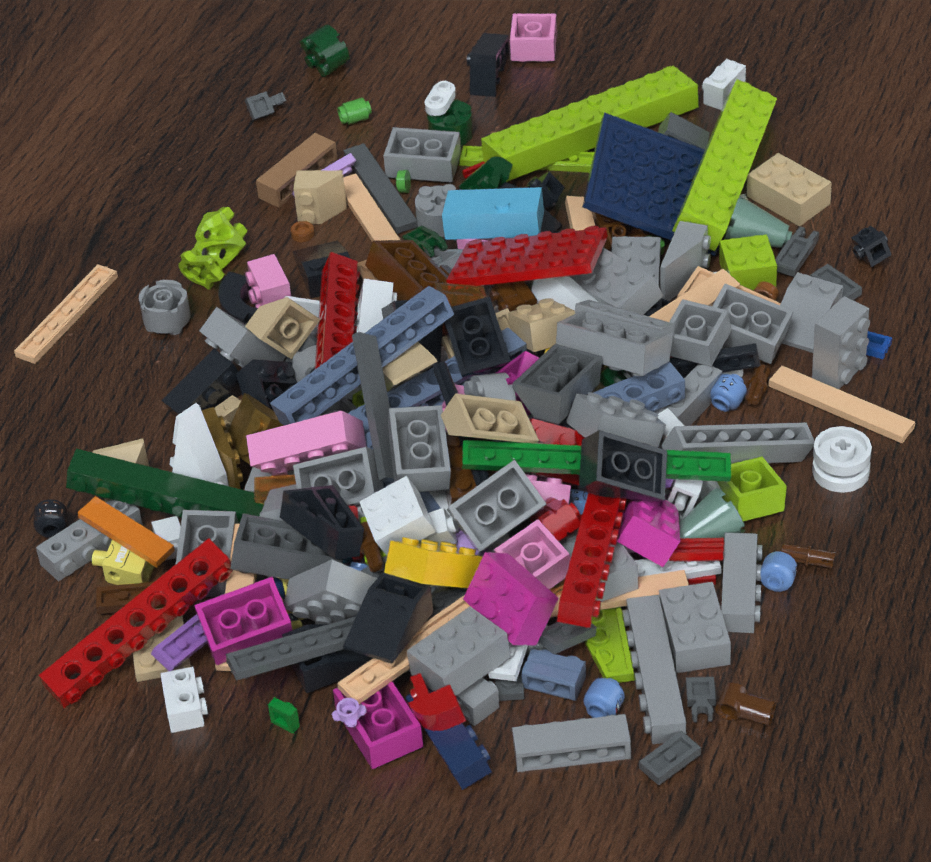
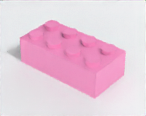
[246,410,366,477]

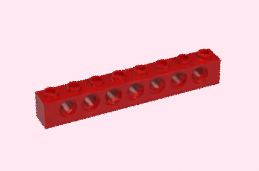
[314,252,360,370]
[557,493,627,628]
[39,538,233,708]

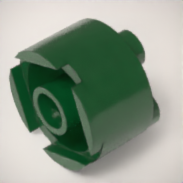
[300,25,350,77]
[427,99,473,146]

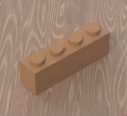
[256,133,338,208]

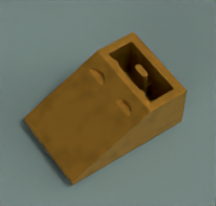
[201,407,243,489]

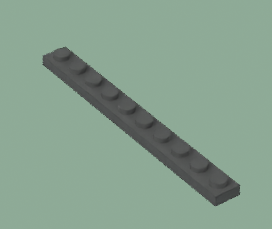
[226,587,468,681]

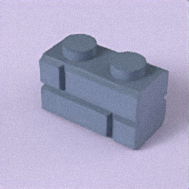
[522,649,586,701]

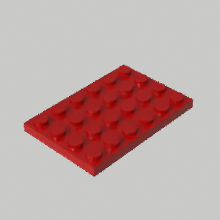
[446,226,608,289]

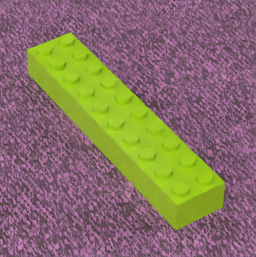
[481,66,698,182]
[672,79,777,251]

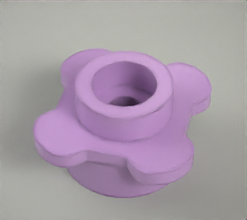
[332,698,366,727]

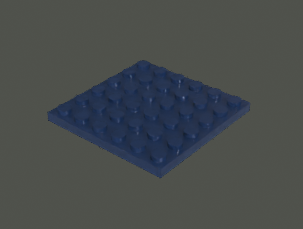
[582,113,719,256]

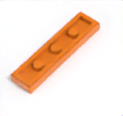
[78,496,175,568]

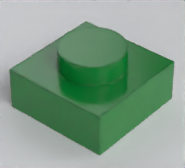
[268,697,300,734]

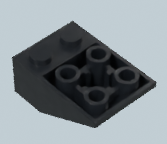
[236,359,298,411]
[343,573,434,664]
[282,624,373,693]

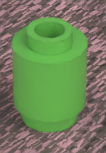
[337,98,372,125]

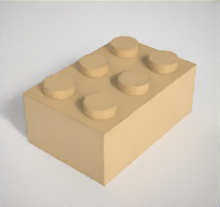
[747,153,832,226]

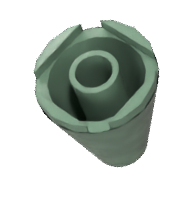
[724,197,792,248]
[679,488,745,541]

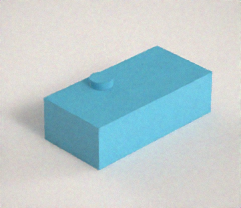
[442,187,544,240]

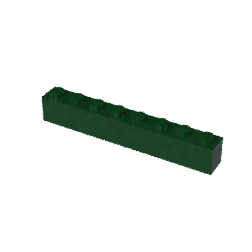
[66,448,267,524]

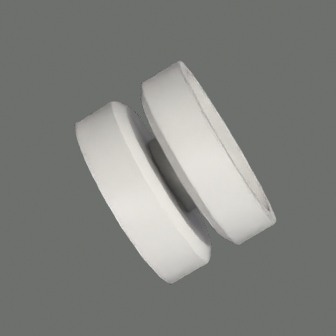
[812,426,872,493]

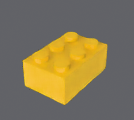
[384,537,483,588]

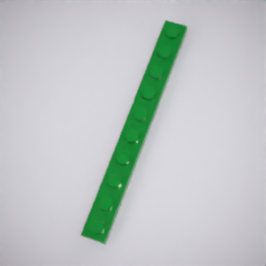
[462,440,731,482]

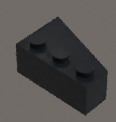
[467,33,509,97]
[162,348,242,417]
[280,485,364,559]

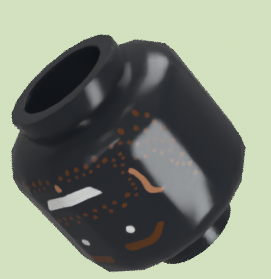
[33,499,68,538]

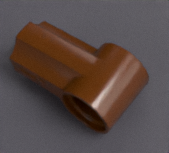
[715,682,776,725]

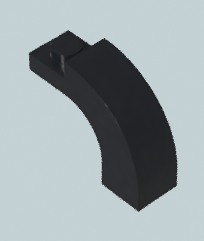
[218,272,258,325]

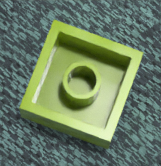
[719,234,777,290]
[717,456,787,521]

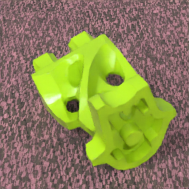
[179,207,247,290]

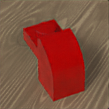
[408,673,466,731]

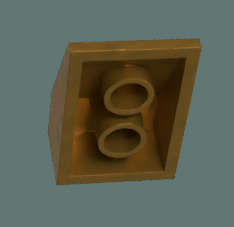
[228,393,284,464]

